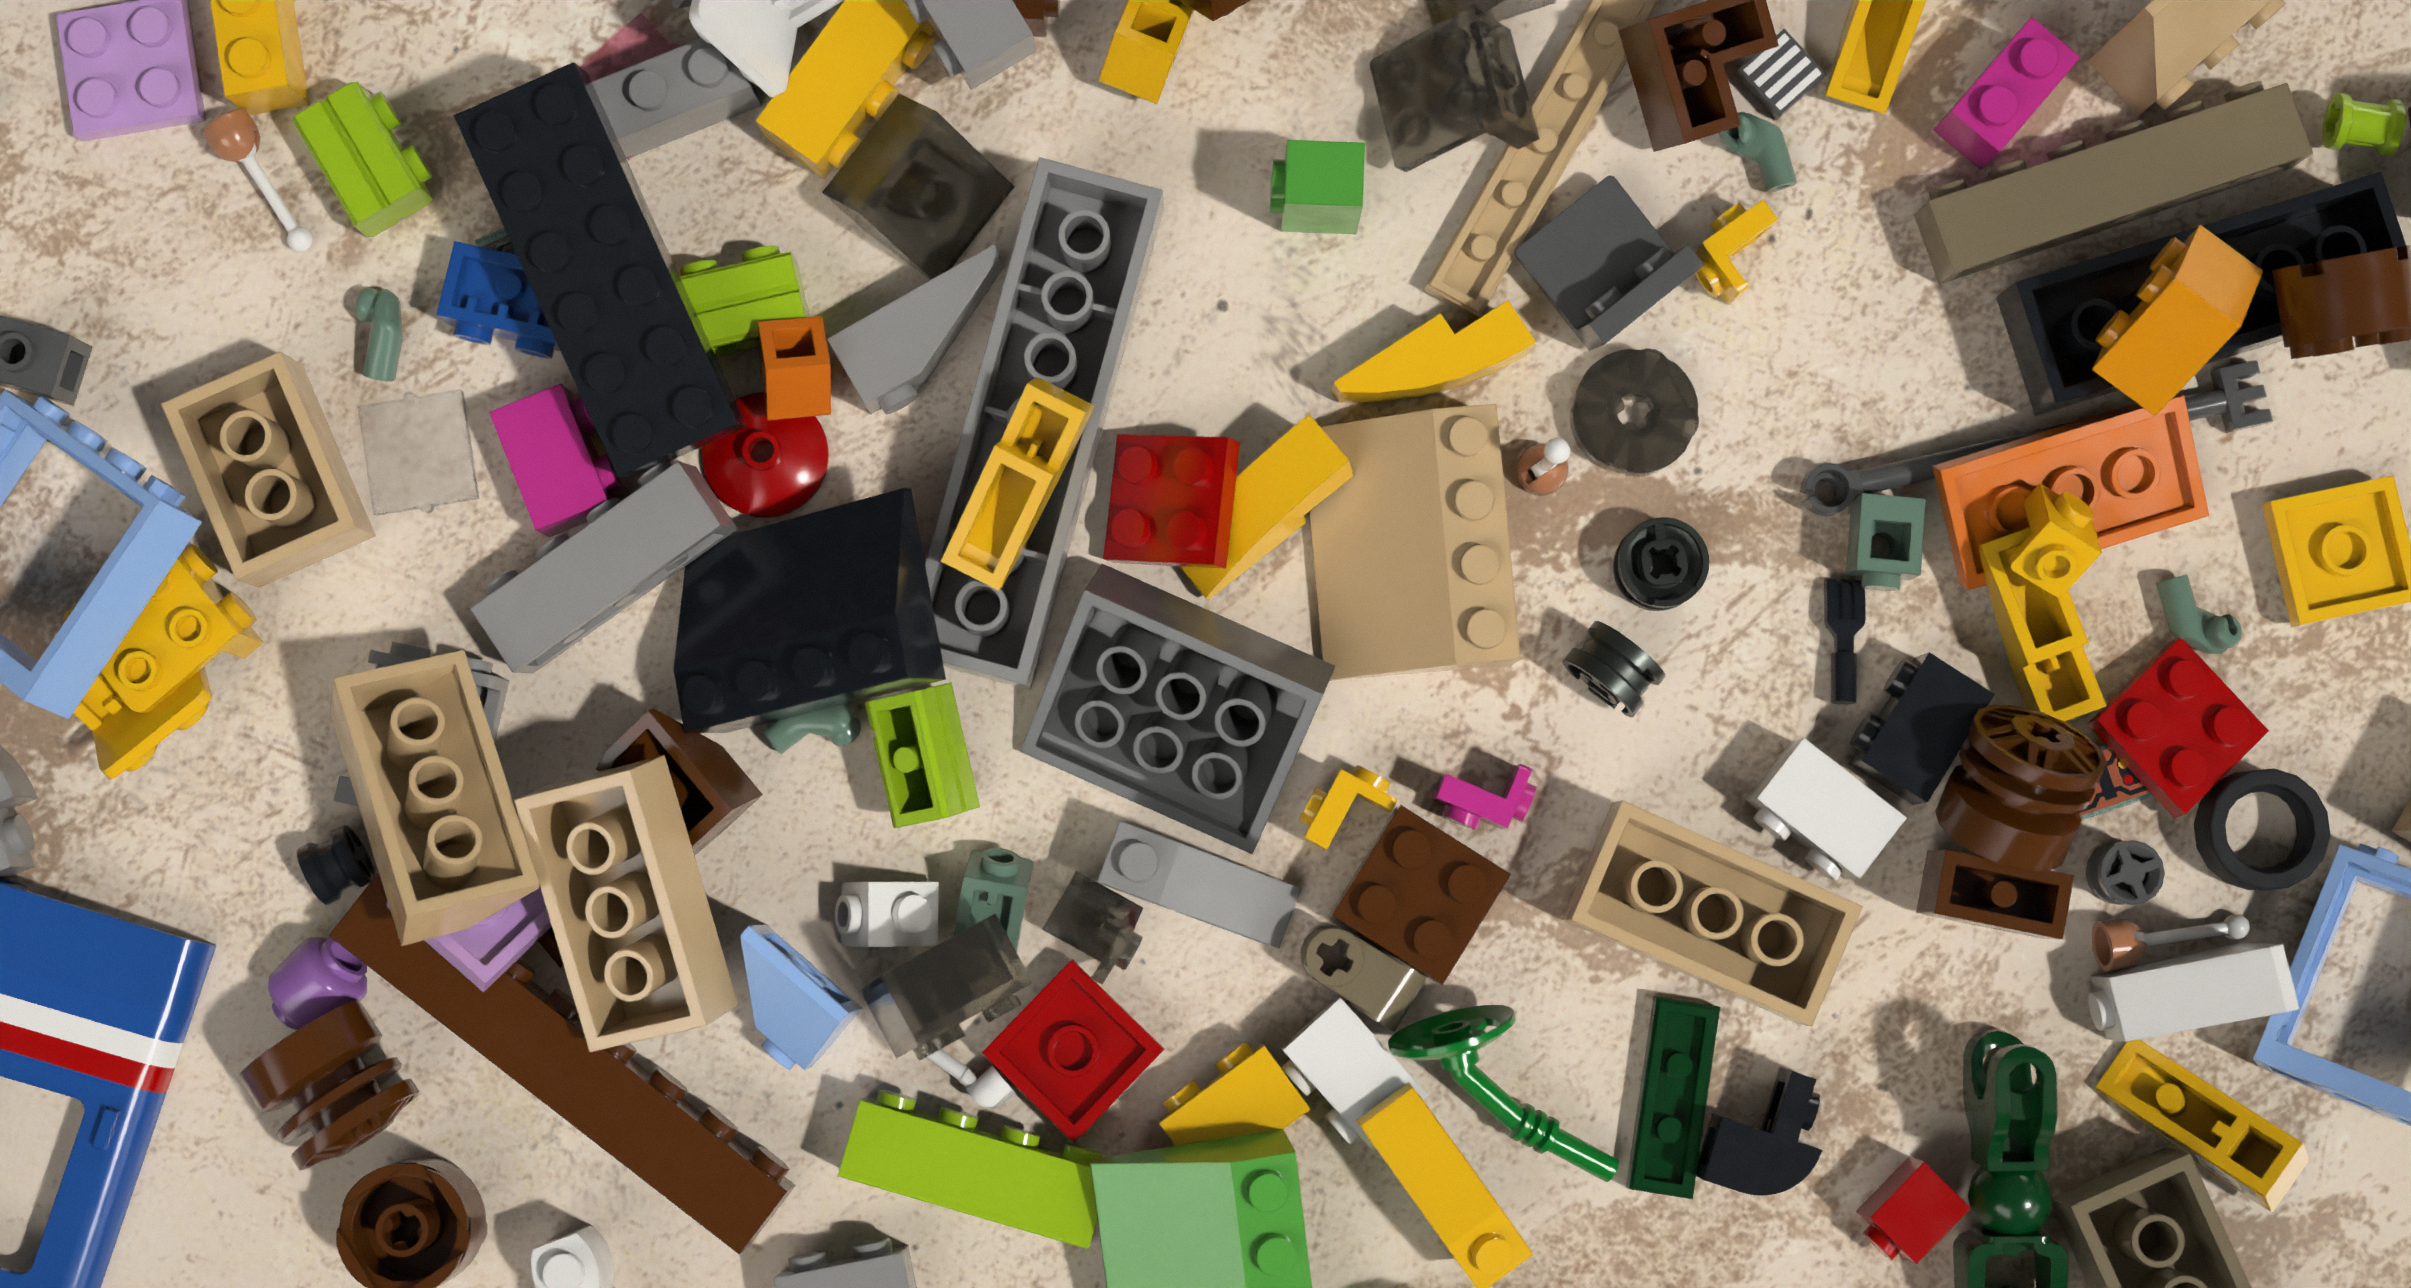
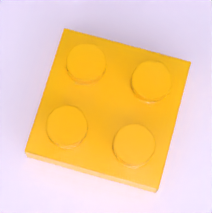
[2262,475,2411,627]

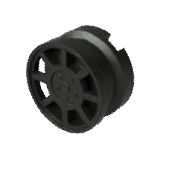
[1613,517,1709,611]
[1562,621,1666,717]

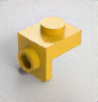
[1694,199,1778,305]
[2009,483,2102,597]
[1298,765,1397,851]

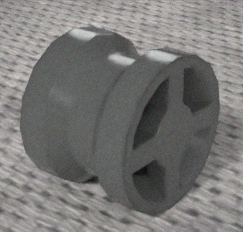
[2086,840,2165,905]

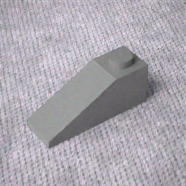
[827,245,1004,415]
[1097,821,1301,948]

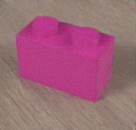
[1933,17,2081,170]
[489,383,622,537]

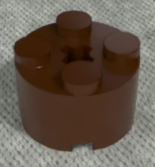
[2272,245,2411,359]
[336,1157,488,1288]

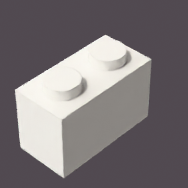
[1746,738,1907,881]
[1281,996,1428,1148]

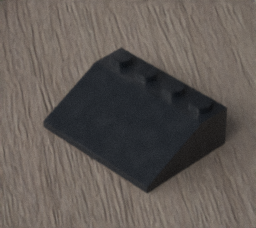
[673,488,946,733]

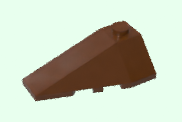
[537,708,763,968]

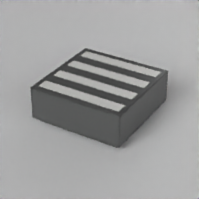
[1735,29,1827,120]

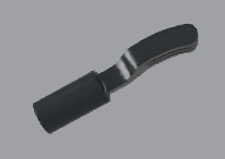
[1824,579,1866,705]

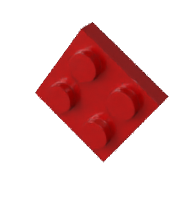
[1103,434,1240,569]
[2087,637,2269,818]
[982,959,1165,1143]

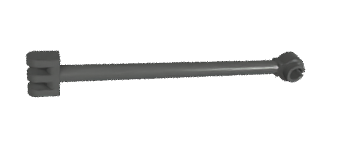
[1800,360,2273,517]

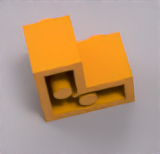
[2092,225,2263,417]

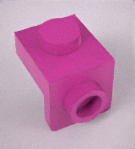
[1432,764,1537,830]

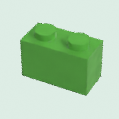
[1270,140,1365,235]

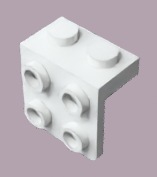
[689,0,844,97]

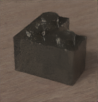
[860,913,1033,1061]

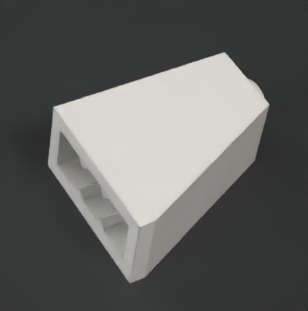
[2088,943,2299,1042]

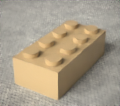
[514,755,738,1052]
[1562,800,1863,1027]

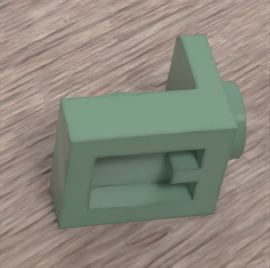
[952,848,1034,956]

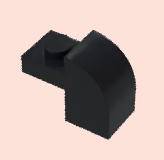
[1696,1068,1822,1196]

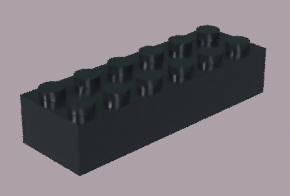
[453,62,747,479]
[1996,172,2406,416]

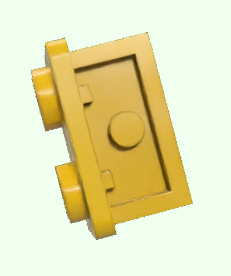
[63,544,264,713]
[73,667,212,779]

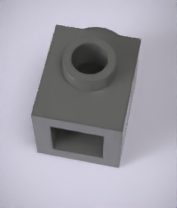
[0,316,93,406]

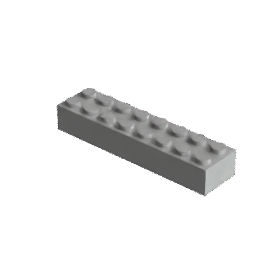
[925,157,1164,690]

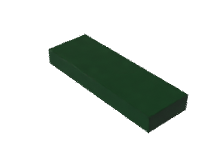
[1626,996,1720,1199]

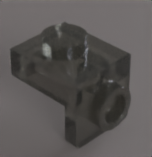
[1042,871,1143,984]

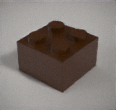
[1329,805,1511,985]

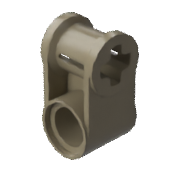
[1300,926,1427,1032]

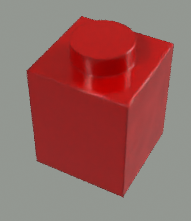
[1856,1156,1971,1264]

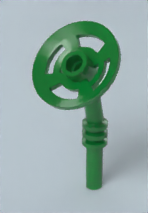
[1388,1005,1619,1182]

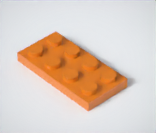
[1932,393,2209,590]

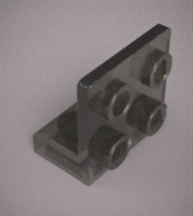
[1369,6,1540,172]

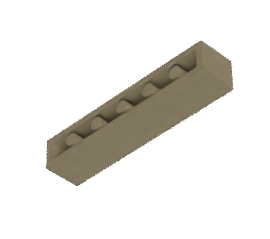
[1914,81,2313,285]

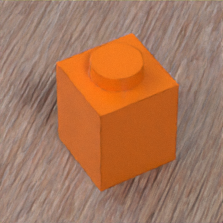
[758,316,831,420]

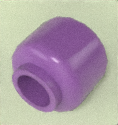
[268,937,367,1030]

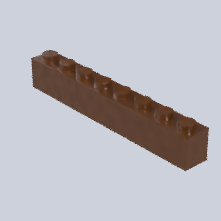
[329,873,796,1254]

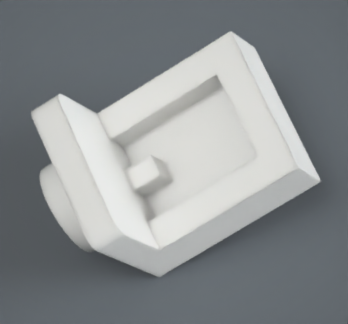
[835,882,939,947]

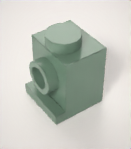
[1846,493,1926,591]

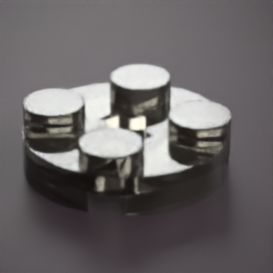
[1570,348,1699,477]

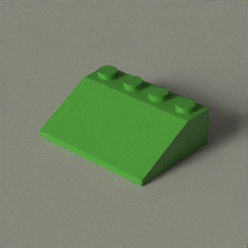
[1090,1130,1312,1288]

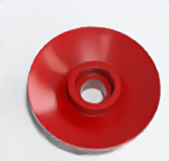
[702,392,829,518]

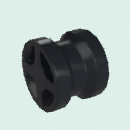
[296,825,376,905]

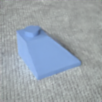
[740,925,863,1070]

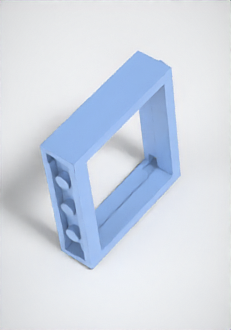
[0,389,202,719]
[2253,843,2411,1126]

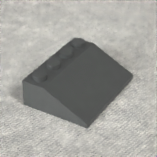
[1020,564,1335,855]

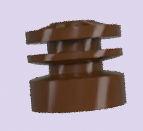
[1935,705,2107,871]
[239,1000,420,1171]

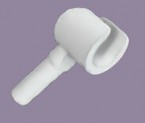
[927,1045,1015,1109]

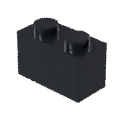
[1848,652,1995,805]

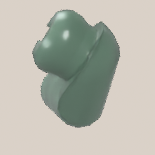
[1719,112,1797,192]
[355,288,403,381]
[2156,575,2242,654]
[762,704,861,754]

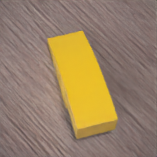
[1824,0,1927,115]
[1331,300,1536,403]
[941,377,1095,591]
[1179,414,1353,601]
[1978,527,2107,722]

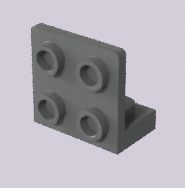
[1514,175,1704,351]

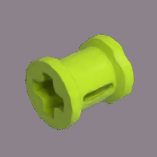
[2322,92,2406,157]

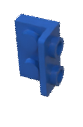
[436,241,560,359]

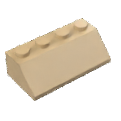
[330,650,540,946]

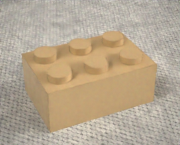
[161,351,376,588]

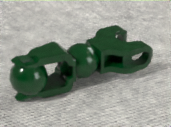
[1953,1029,2069,1288]

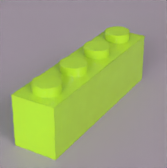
[838,1089,1103,1249]

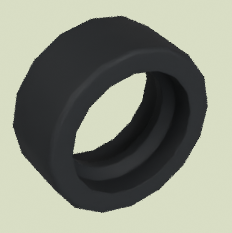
[2194,768,2330,890]

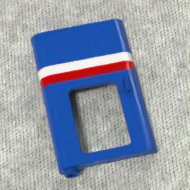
[0,877,217,1288]

